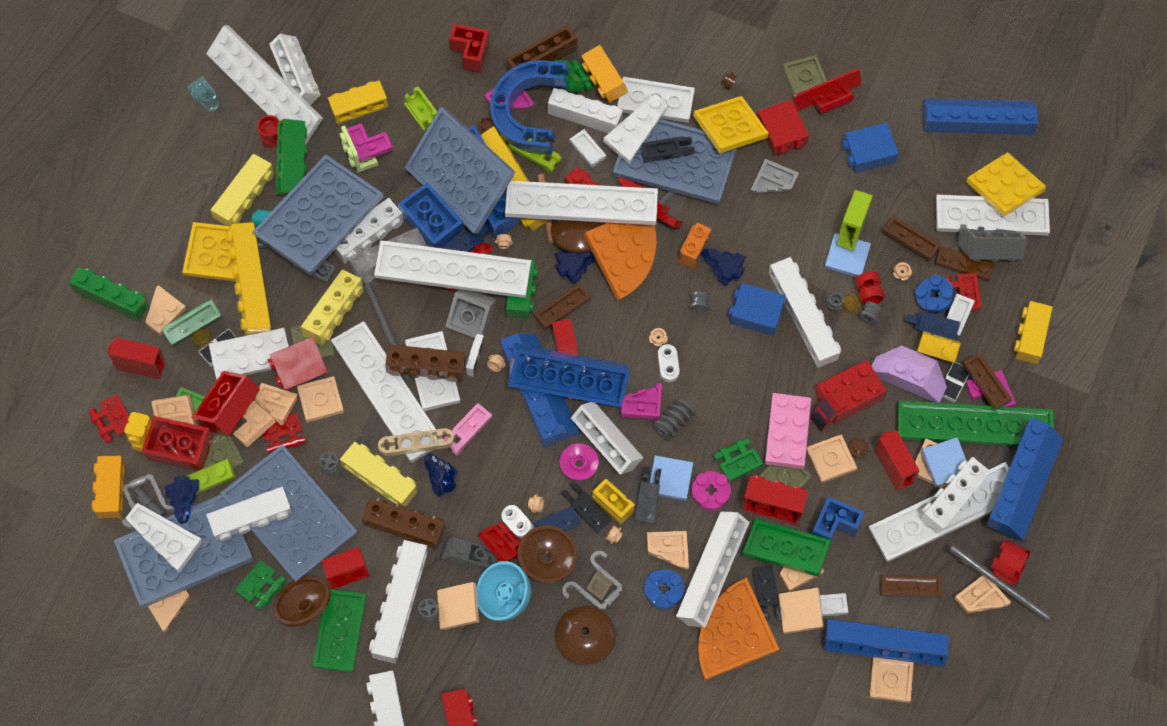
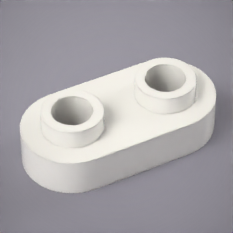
[658,344,679,382]
[501,505,534,539]

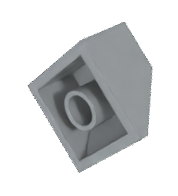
[445,289,497,338]

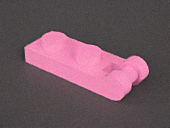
[443,403,492,456]

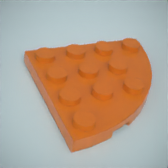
[583,223,657,301]
[698,578,779,681]

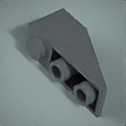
[441,537,500,570]

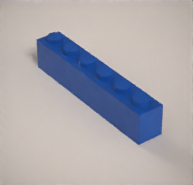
[824,619,949,667]

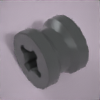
[690,291,710,313]
[859,301,882,325]
[319,452,340,475]
[418,598,439,622]

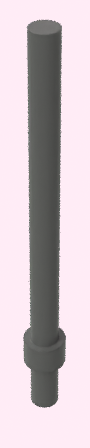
[364,282,412,382]
[949,544,1051,622]

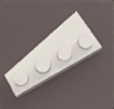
[603,94,668,164]
[125,503,202,573]

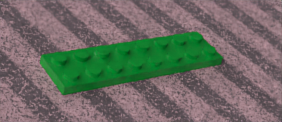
[897,401,1054,447]

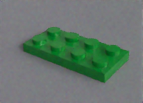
[743,519,831,577]
[313,589,367,673]

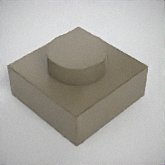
[586,571,614,600]

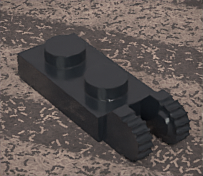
[641,137,695,162]
[634,466,662,524]
[561,481,611,533]
[752,566,782,622]

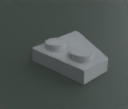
[751,159,799,193]

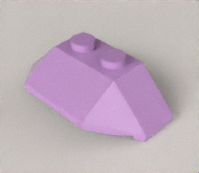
[872,346,947,403]

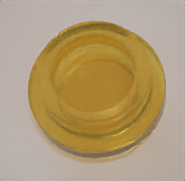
[843,294,860,313]
[192,329,211,347]

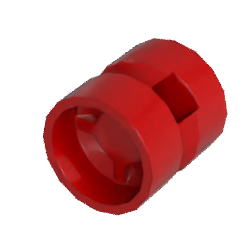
[257,115,280,148]
[855,271,885,305]

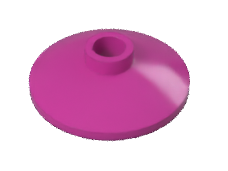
[560,443,599,481]

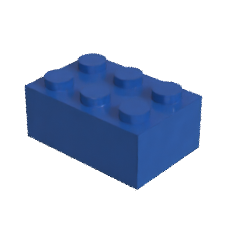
[398,182,463,248]

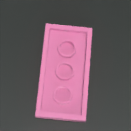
[765,393,811,469]

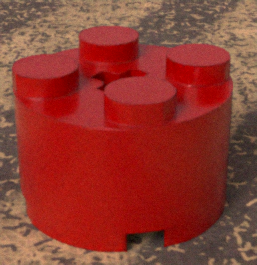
[991,540,1031,587]

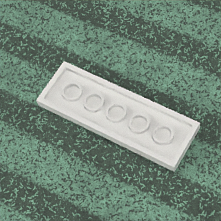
[936,195,1050,236]

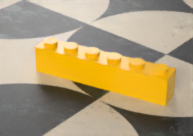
[481,126,551,231]
[226,222,271,336]

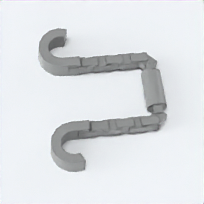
[122,474,180,530]
[562,551,622,610]

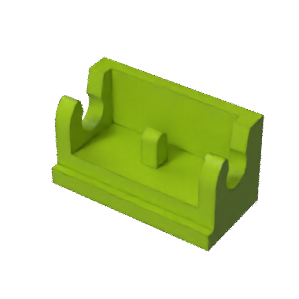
[404,86,437,131]

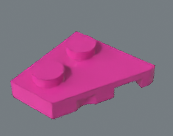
[621,383,662,420]

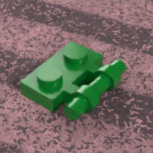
[553,60,593,92]
[713,438,763,483]
[235,560,286,611]

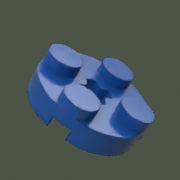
[915,275,955,313]
[644,569,684,610]

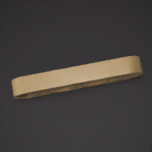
[378,428,454,456]

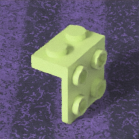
[339,125,378,173]

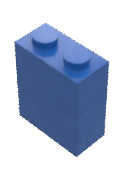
[842,123,899,173]
[728,283,786,336]

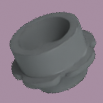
[826,292,845,310]

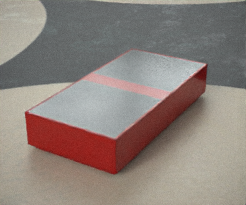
[810,394,841,432]

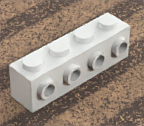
[269,33,321,105]
[548,88,623,133]
[334,198,404,264]
[571,402,643,475]
[920,457,991,534]
[206,487,292,541]

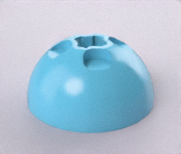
[476,561,531,621]

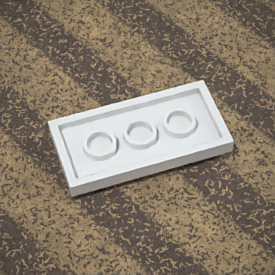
[617,77,695,123]
[209,328,288,380]
[405,331,461,411]

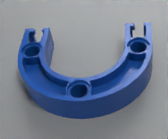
[490,60,570,154]

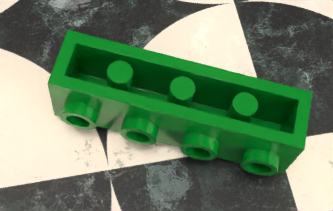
[276,119,307,196]
[69,267,149,322]

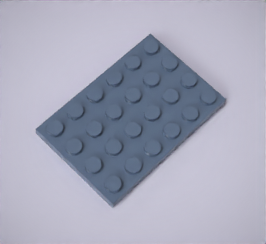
[405,107,516,234]
[613,119,737,204]
[252,155,384,276]
[220,444,358,582]
[114,495,254,609]

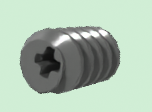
[653,399,696,441]

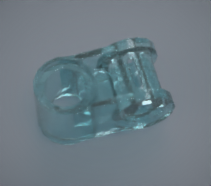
[186,76,219,111]

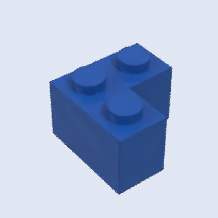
[812,497,864,540]

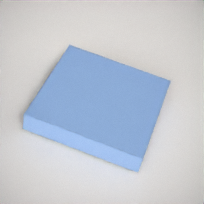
[825,233,871,277]
[921,438,966,487]
[650,456,693,501]

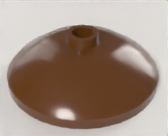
[551,220,606,253]
[517,525,577,584]
[273,576,331,627]
[555,606,615,666]

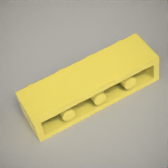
[211,154,274,226]
[340,442,417,507]

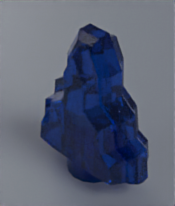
[701,248,746,286]
[555,250,596,284]
[423,452,458,497]
[164,475,200,524]

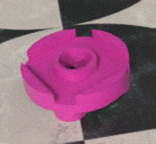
[691,471,731,511]

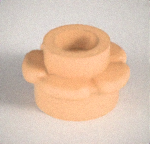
[494,234,513,249]
[893,262,912,280]
[649,328,668,347]
[487,355,505,372]
[528,494,544,513]
[605,525,623,544]

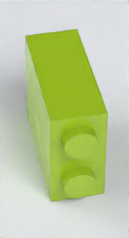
[836,190,873,251]

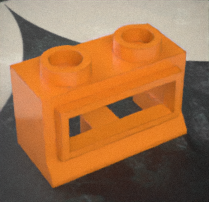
[678,223,712,269]

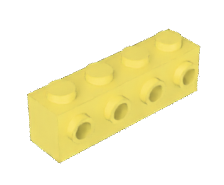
[301,269,363,345]

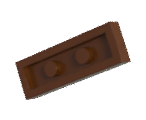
[882,216,941,262]
[935,246,995,282]
[534,283,591,331]
[962,352,1012,410]
[881,575,942,598]

